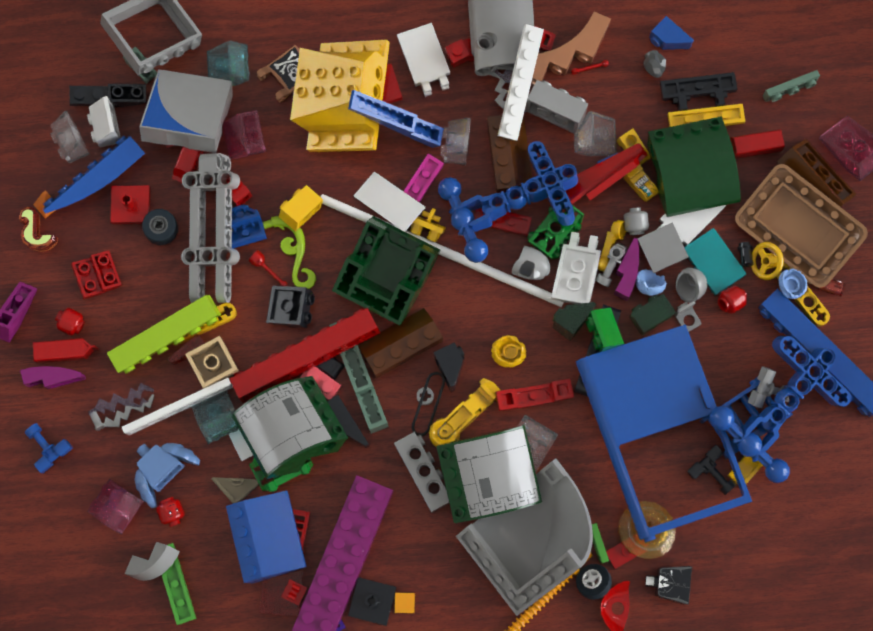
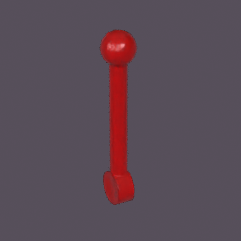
[571,60,609,75]

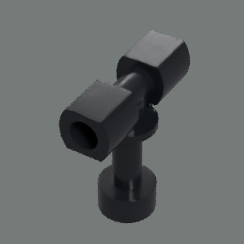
[686,445,736,495]

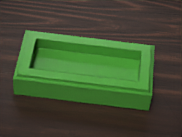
[592,523,609,564]

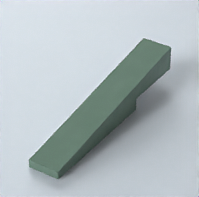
[329,322,389,434]

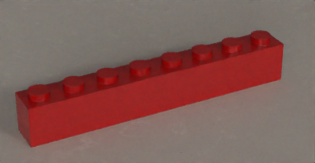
[230,308,380,403]

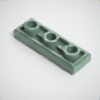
[763,70,820,102]

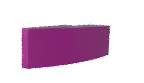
[614,237,639,301]
[20,366,86,389]

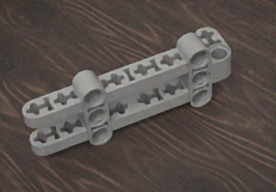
[181,153,240,303]

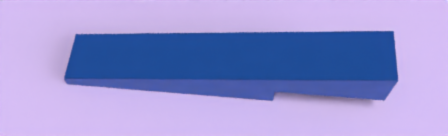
[348,90,444,148]

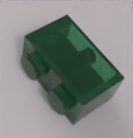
[629,294,676,336]

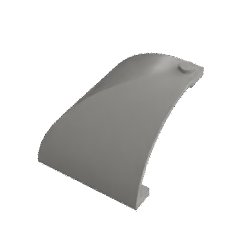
[456,458,593,616]

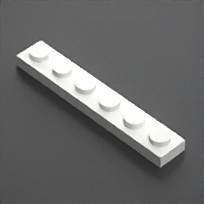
[498,24,544,141]

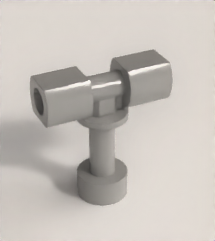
[595,243,627,287]
[748,366,789,408]

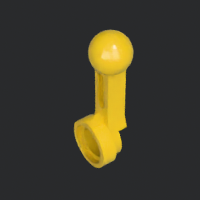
[598,220,626,272]

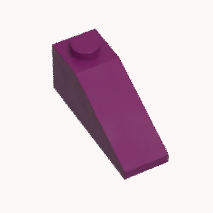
[0,282,37,343]

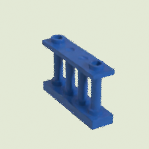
[700,378,793,459]

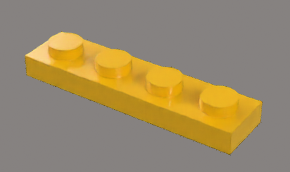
[667,104,745,127]

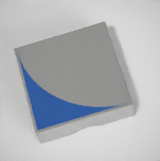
[139,69,233,153]

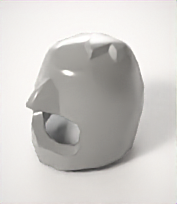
[512,246,550,280]

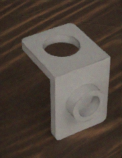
[675,301,702,332]

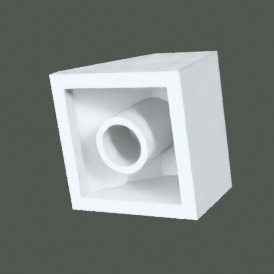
[87,96,121,148]

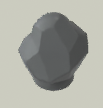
[643,50,666,78]

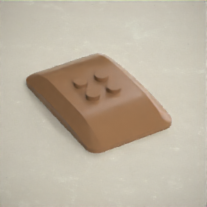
[735,164,868,288]

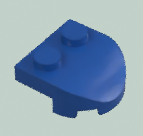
[232,205,267,249]

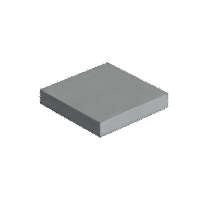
[637,222,689,273]

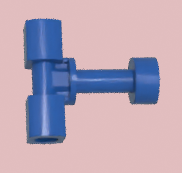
[25,423,73,473]

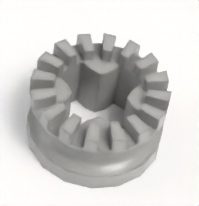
[417,387,434,405]

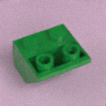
[586,307,624,352]

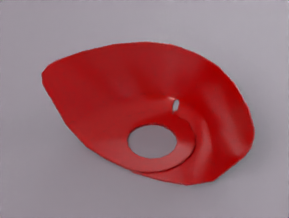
[600,581,630,631]

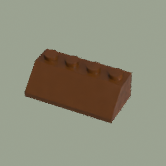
[487,115,534,194]
[777,139,857,207]
[358,308,443,379]

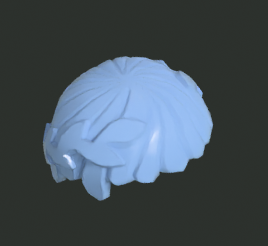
[778,268,807,299]
[635,269,667,296]

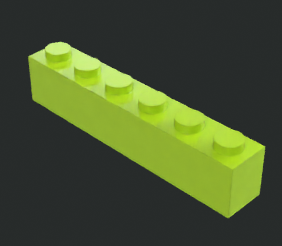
[107,295,221,374]

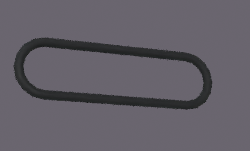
[412,372,446,436]

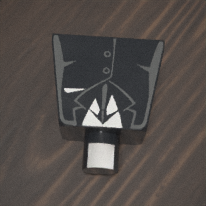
[645,566,692,605]

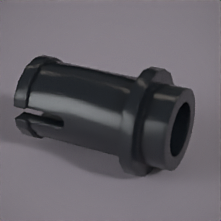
[737,242,754,267]

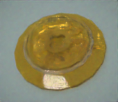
[619,501,676,559]

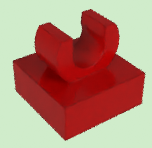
[281,579,308,606]

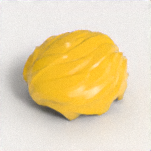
[491,335,526,368]

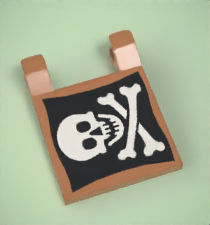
[257,45,300,103]

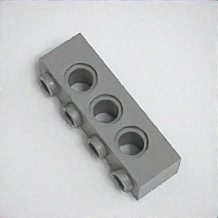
[394,432,449,513]

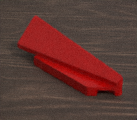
[566,143,648,204]

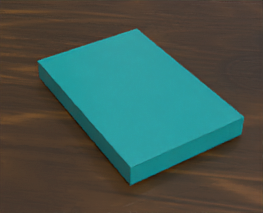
[684,228,747,296]

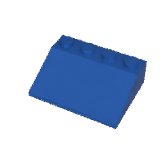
[226,491,307,584]

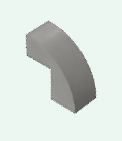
[125,542,180,581]

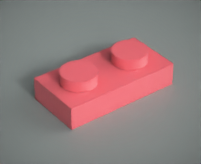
[300,367,342,400]

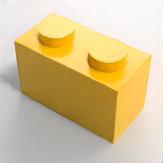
[279,185,323,232]

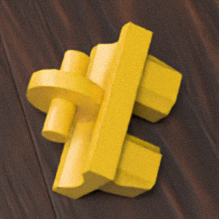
[410,208,446,242]

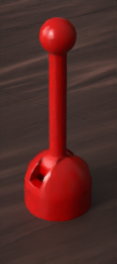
[248,250,287,286]

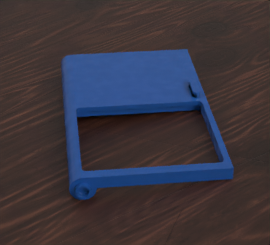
[576,324,752,543]

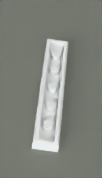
[122,378,233,435]

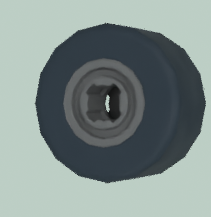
[142,209,178,245]

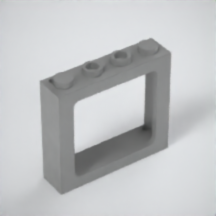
[100,0,202,75]

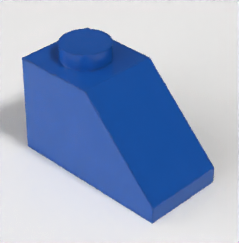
[649,16,694,50]

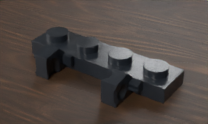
[660,72,738,111]

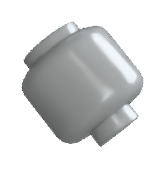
[624,208,649,235]

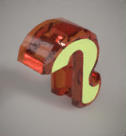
[19,207,59,252]

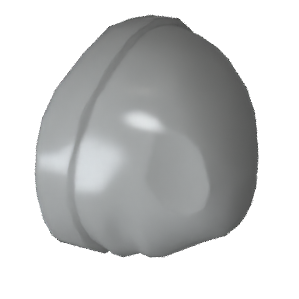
[676,268,707,303]

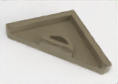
[212,477,262,504]

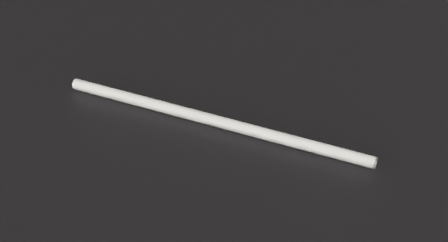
[321,194,564,308]

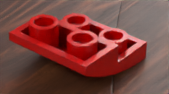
[71,250,122,300]

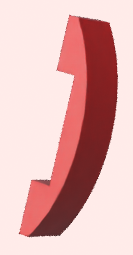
[495,379,574,411]

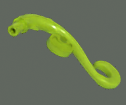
[262,216,316,289]

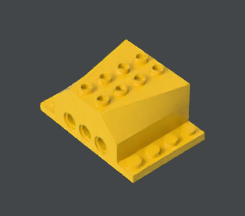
[290,40,390,152]

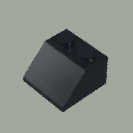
[434,342,465,393]

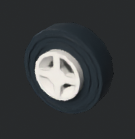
[576,564,612,600]

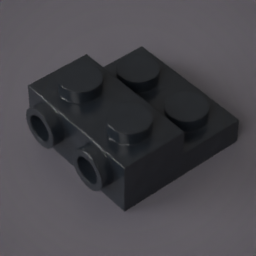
[266,286,315,328]

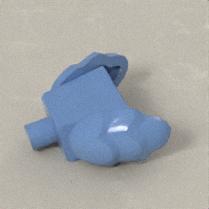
[135,443,200,508]

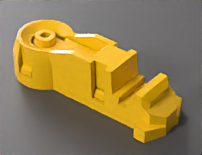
[429,378,500,448]

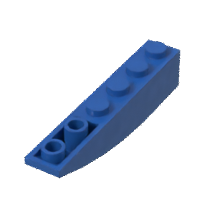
[43,135,145,213]

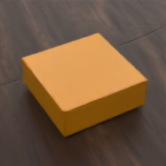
[395,593,415,613]

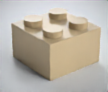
[185,336,239,388]

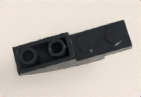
[69,84,146,108]

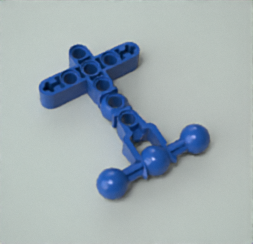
[438,141,578,263]
[709,336,851,483]

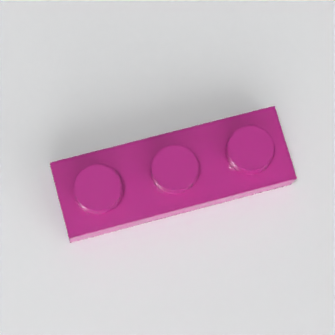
[403,154,444,203]

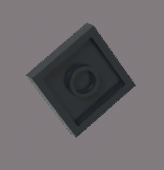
[348,577,397,626]

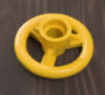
[751,242,784,280]

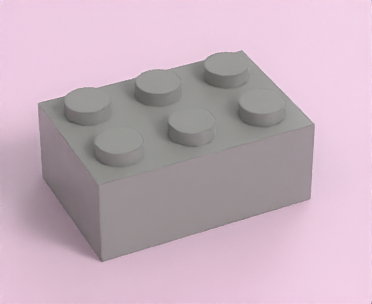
[525,80,588,134]

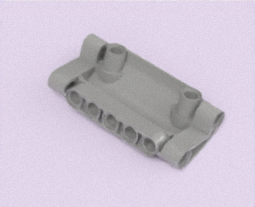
[468,0,534,76]

